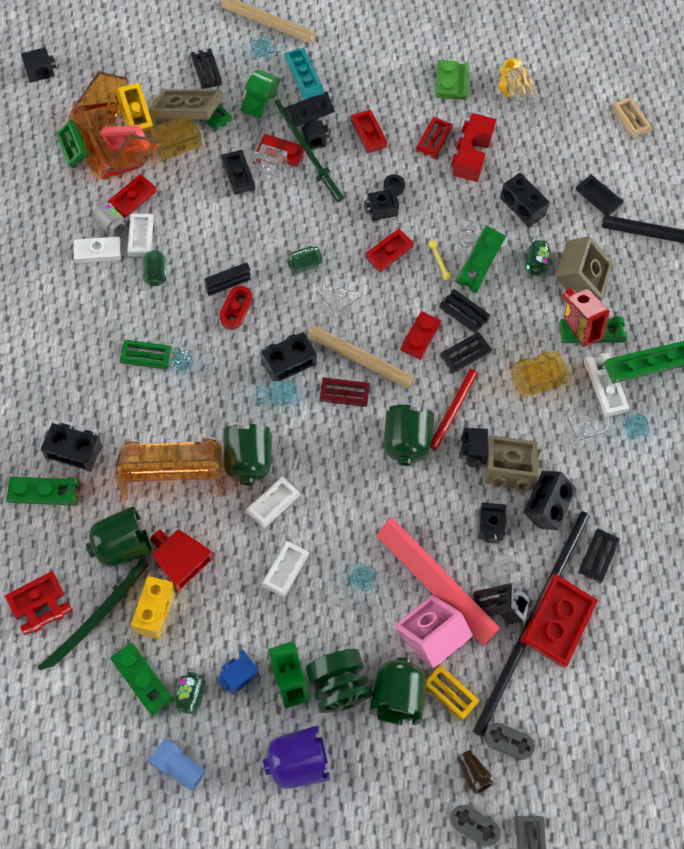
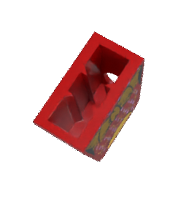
[562,288,610,347]

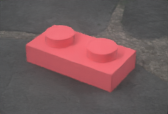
[100,125,149,150]

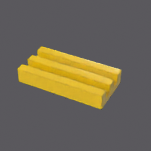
[426,665,480,721]

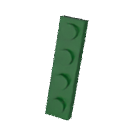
[603,341,684,384]

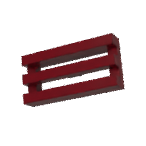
[320,377,370,407]

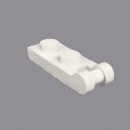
[584,353,630,417]

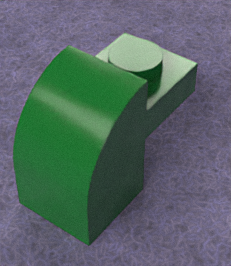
[240,70,281,119]
[268,641,310,709]

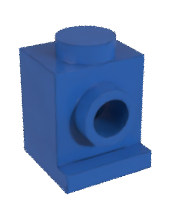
[216,649,259,695]

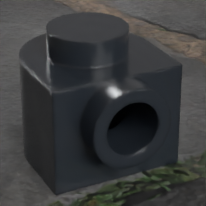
[301,120,329,150]
[496,591,533,624]

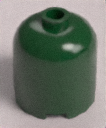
[384,405,435,466]
[223,424,272,486]
[86,506,152,567]
[369,657,426,725]

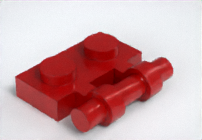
[4,571,73,636]

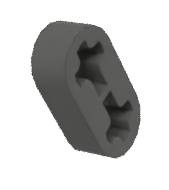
[484,723,535,760]
[450,805,500,847]

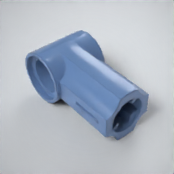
[148,738,206,791]

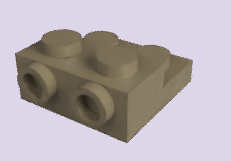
[485,435,538,492]

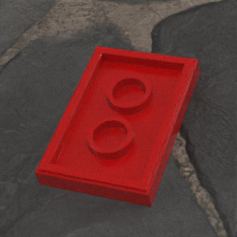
[520,574,598,668]

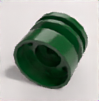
[306,649,373,713]

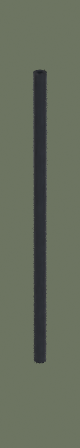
[472,511,590,737]

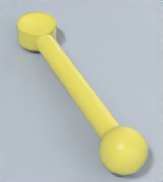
[428,240,451,280]

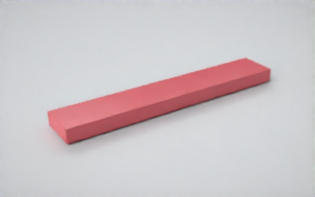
[377,518,500,646]

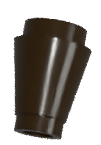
[457,750,493,794]

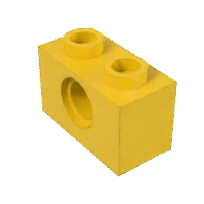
[116,82,153,132]
[131,576,175,640]

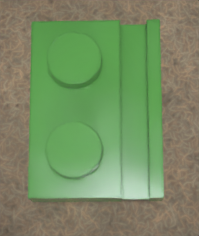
[436,60,468,100]

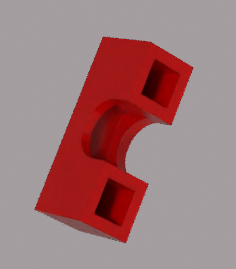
[450,113,497,182]

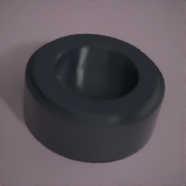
[383,174,406,196]

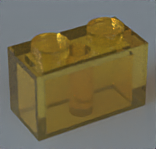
[149,119,202,161]
[511,350,570,398]

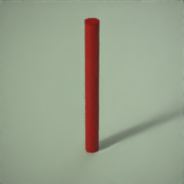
[430,369,478,451]

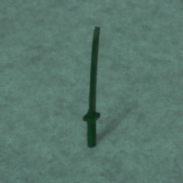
[275,99,344,202]
[38,559,149,670]

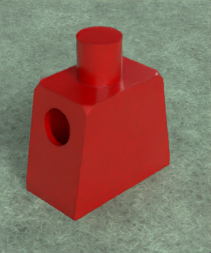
[150,529,213,593]

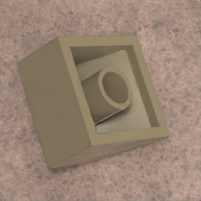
[555,236,613,300]

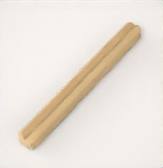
[221,0,315,43]
[307,325,414,388]

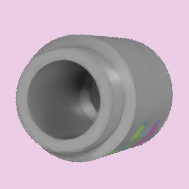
[93,203,126,236]

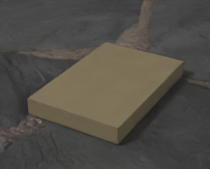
[148,89,224,120]

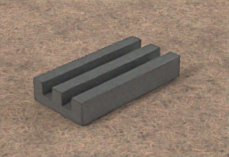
[515,816,546,849]

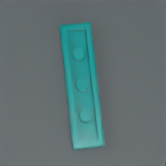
[284,48,324,99]

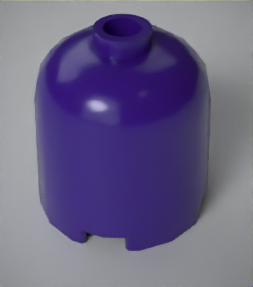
[263,725,330,789]

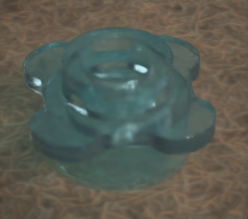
[251,37,275,57]
[172,347,193,375]
[623,414,651,439]
[347,562,377,592]

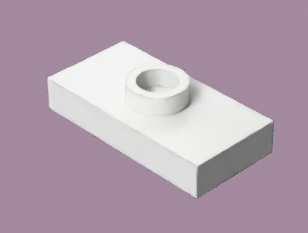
[127,214,154,257]
[74,237,121,263]
[246,476,300,529]
[262,541,309,598]

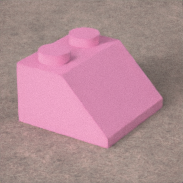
[394,595,473,668]

